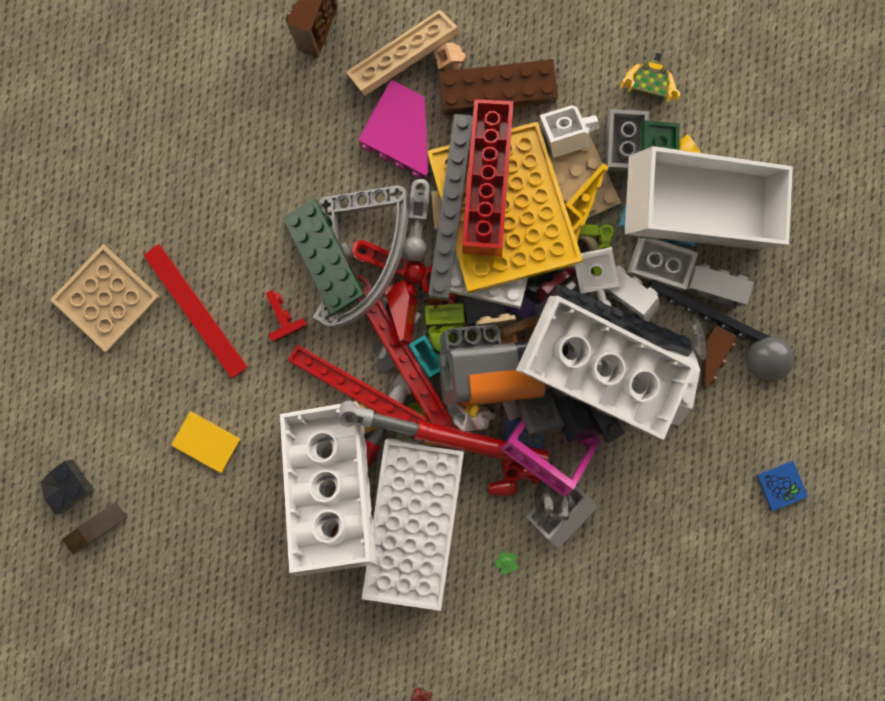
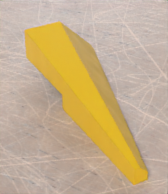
[565,163,608,241]

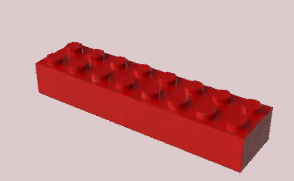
[462,99,513,257]

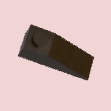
[62,502,127,555]

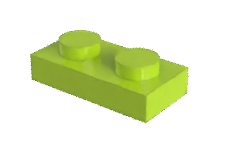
[425,304,464,325]

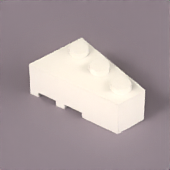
[604,266,660,321]

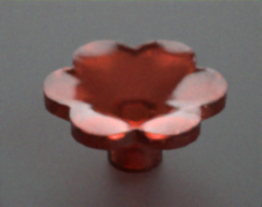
[411,687,433,701]

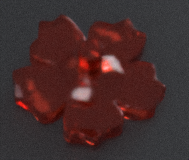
[424,297,446,308]

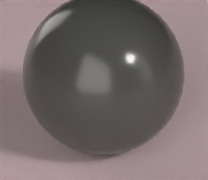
[746,336,795,382]

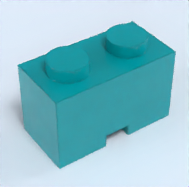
[408,335,440,380]

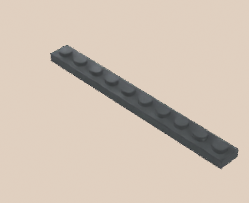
[428,114,473,300]

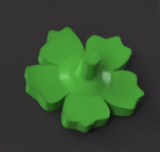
[495,551,518,575]

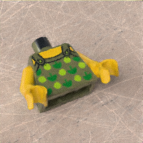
[620,53,680,103]

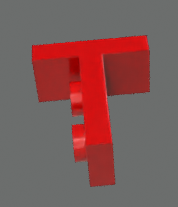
[266,290,308,342]

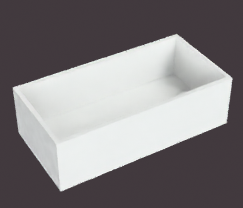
[625,146,793,250]
[362,438,464,611]

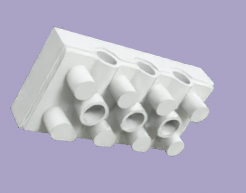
[516,296,696,440]
[280,401,376,576]

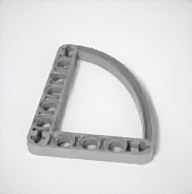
[319,185,409,328]

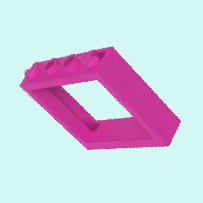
[501,418,601,497]

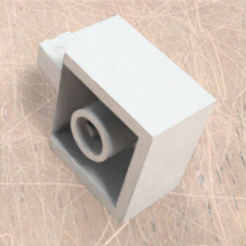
[540,105,599,158]

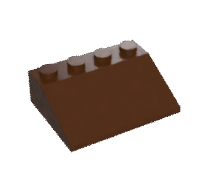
[286,0,338,57]

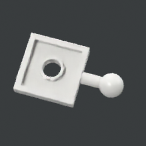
[575,247,620,307]

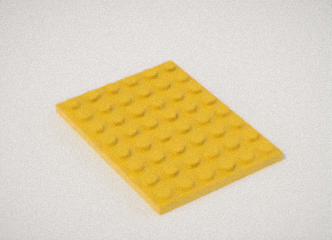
[427,122,583,294]

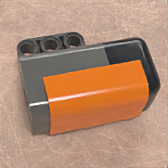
[438,325,553,407]

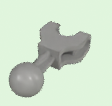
[402,179,429,261]

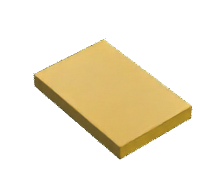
[171,412,241,473]

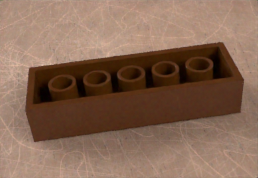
[439,59,558,116]

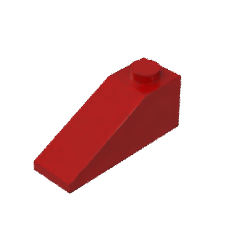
[385,280,417,345]

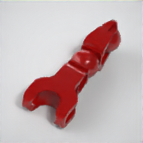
[352,240,459,304]

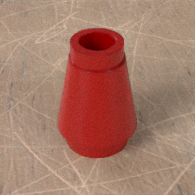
[489,479,517,496]

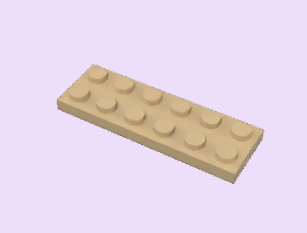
[346,10,460,96]

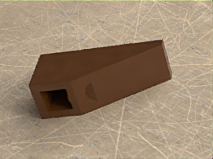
[701,325,737,387]

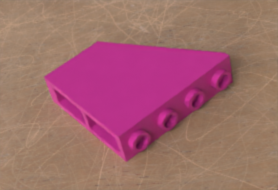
[358,80,428,179]

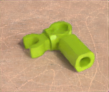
[579,224,614,249]

